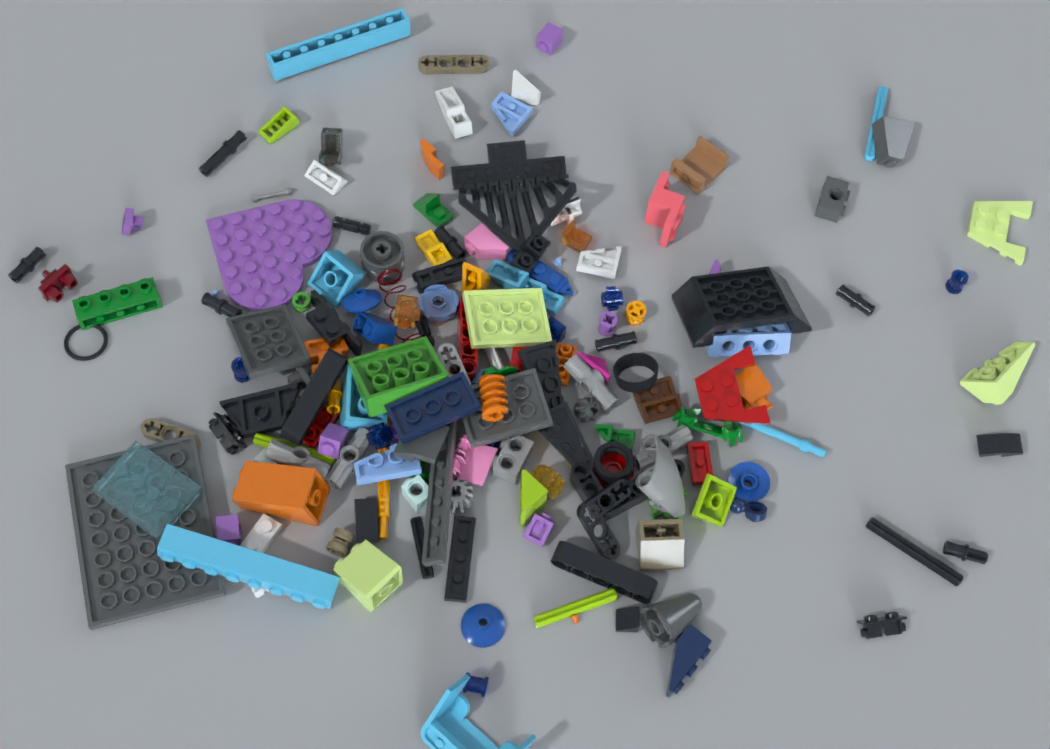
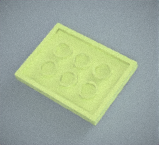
[462,288,552,349]

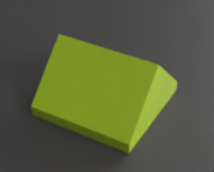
[520,470,548,527]
[691,474,737,528]

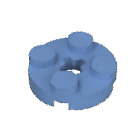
[418,284,459,322]

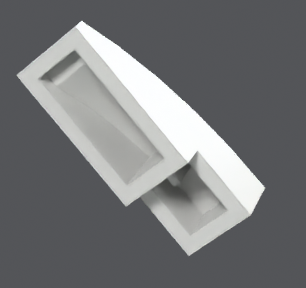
[435,87,473,139]

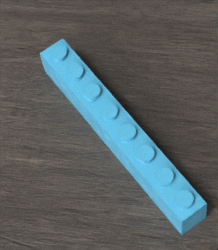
[266,8,411,81]
[157,524,340,609]

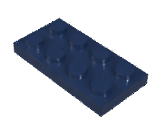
[385,372,481,444]

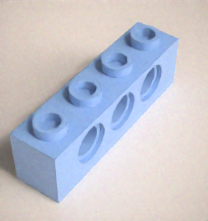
[705,322,791,358]

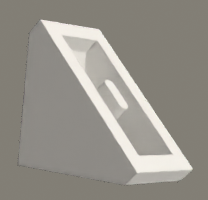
[511,70,541,105]

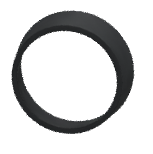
[613,353,658,393]

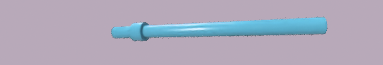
[738,422,826,457]

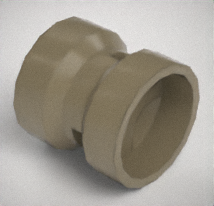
[326,527,355,557]

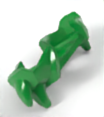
[672,406,744,447]

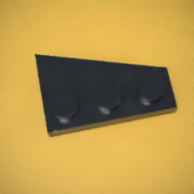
[538,401,593,466]

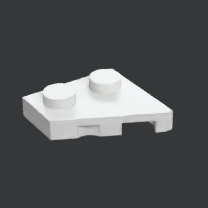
[576,246,622,279]

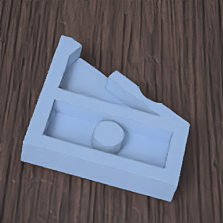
[491,91,533,137]

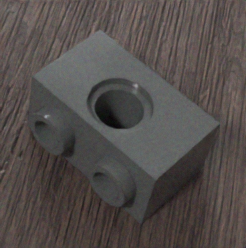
[815,176,850,223]

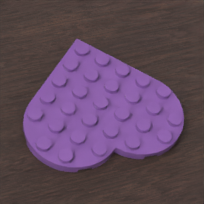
[206,199,332,312]

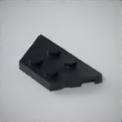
[219,382,300,438]

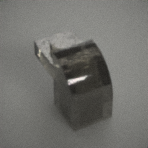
[319,128,342,166]

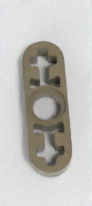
[141,418,200,449]

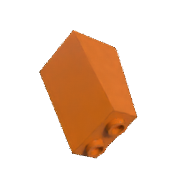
[232,461,331,526]

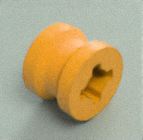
[625,301,646,326]

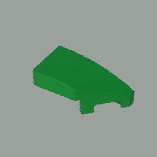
[595,424,636,453]

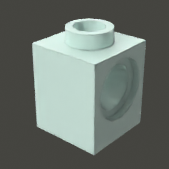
[401,474,429,513]

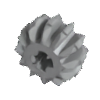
[450,476,474,514]

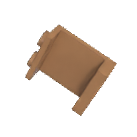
[669,136,730,195]

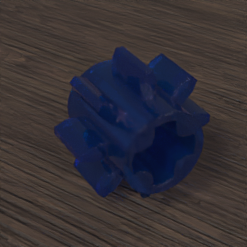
[601,286,623,311]
[366,422,394,450]

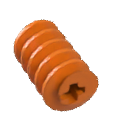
[478,374,508,422]

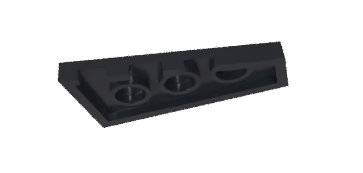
[517,340,564,409]

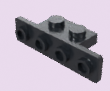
[306,289,362,357]

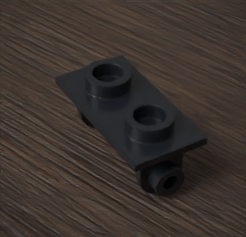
[209,412,247,455]
[857,612,907,639]

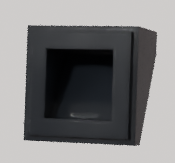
[616,607,640,633]

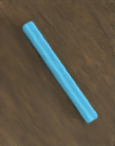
[864,86,888,161]

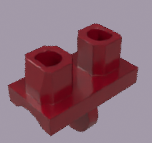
[38,264,78,303]

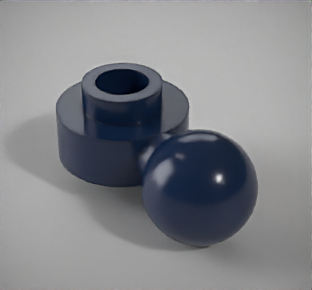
[730,497,767,522]

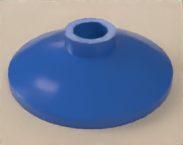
[342,288,382,313]
[728,462,770,502]
[461,604,505,648]

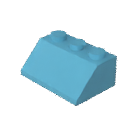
[340,363,387,432]

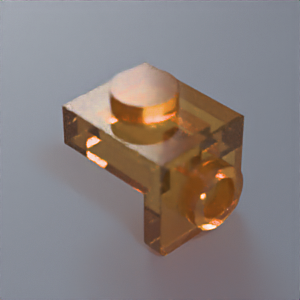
[561,220,592,253]

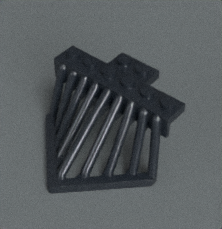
[451,140,577,253]

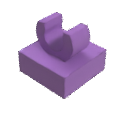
[122,208,143,236]

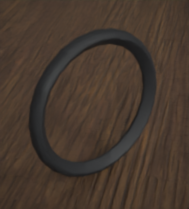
[64,324,108,361]

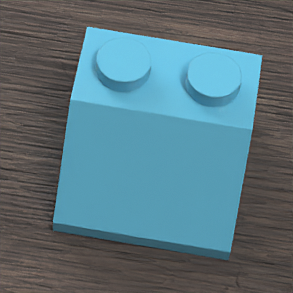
[307,250,367,307]

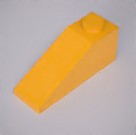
[462,262,491,293]

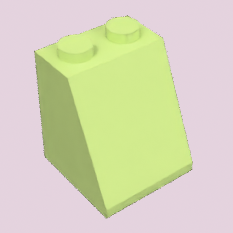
[333,540,403,613]

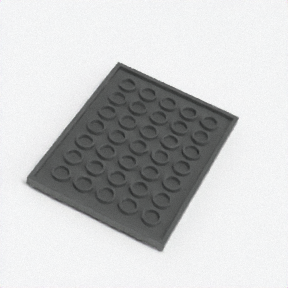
[65,434,226,630]

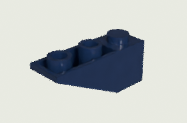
[666,624,712,698]

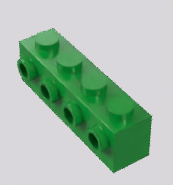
[72,277,163,330]

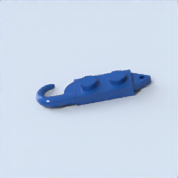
[508,249,573,296]

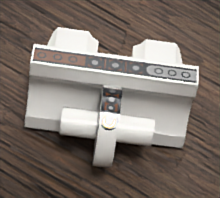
[548,196,582,226]

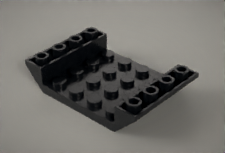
[671,266,812,348]

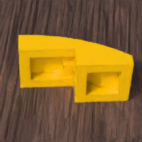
[414,229,453,266]

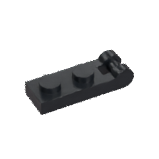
[412,257,466,294]

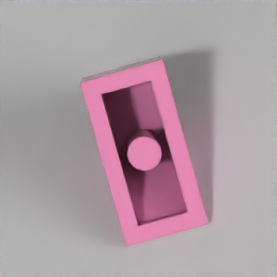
[464,223,509,260]

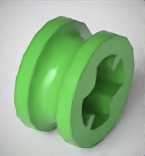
[292,292,311,313]

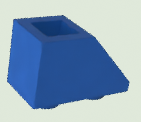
[353,312,398,345]

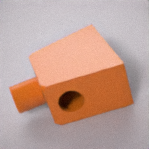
[736,363,773,411]

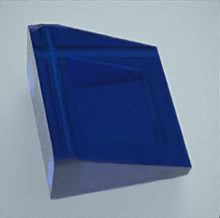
[548,316,566,344]

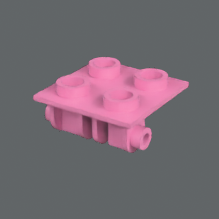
[453,435,498,486]

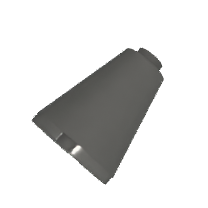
[640,593,702,648]

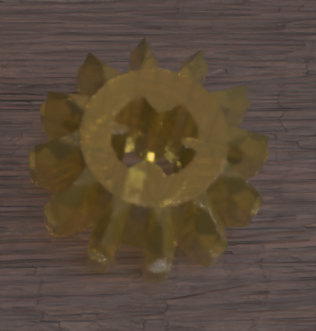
[531,464,565,500]

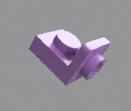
[523,511,556,547]

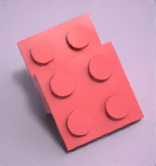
[644,171,686,248]

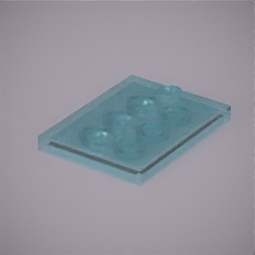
[91,441,203,540]

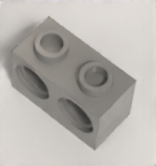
[491,435,534,485]

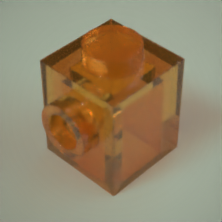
[394,294,421,329]

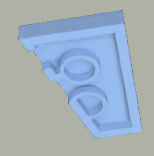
[354,443,422,485]

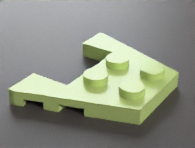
[967,201,1033,265]

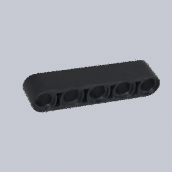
[280,348,349,446]
[550,541,658,604]

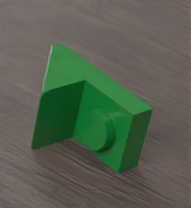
[413,193,453,228]

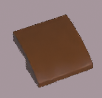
[633,375,682,424]

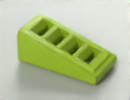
[257,106,300,144]

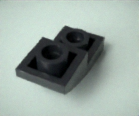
[510,231,551,273]
[976,433,1023,457]
[354,498,379,543]

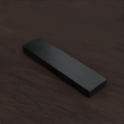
[444,515,476,603]

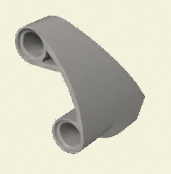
[636,434,685,518]

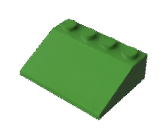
[347,336,449,417]

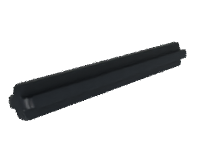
[866,517,964,586]

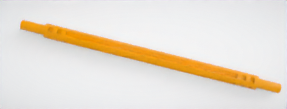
[377,344,391,540]

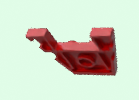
[695,346,770,425]

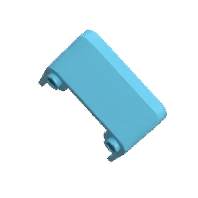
[421,674,536,749]

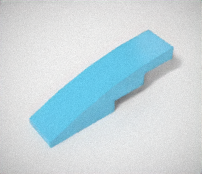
[486,259,565,316]

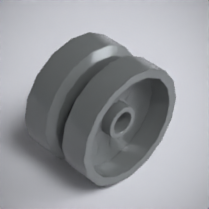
[360,231,405,283]

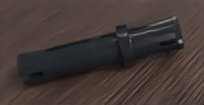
[199,130,247,177]

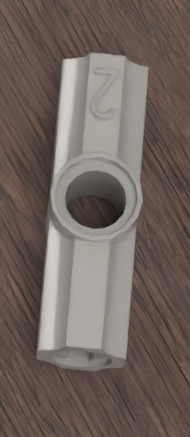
[563,354,618,411]
[632,425,693,471]
[325,428,375,489]
[265,439,331,480]

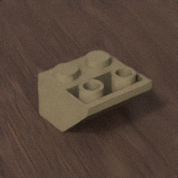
[636,519,684,571]

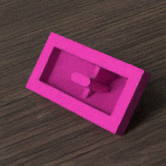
[576,351,610,386]

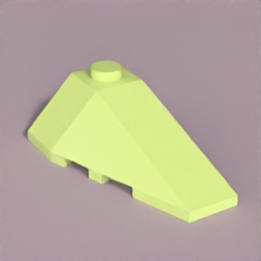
[960,342,1035,405]

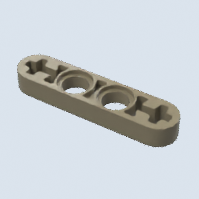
[418,55,490,74]

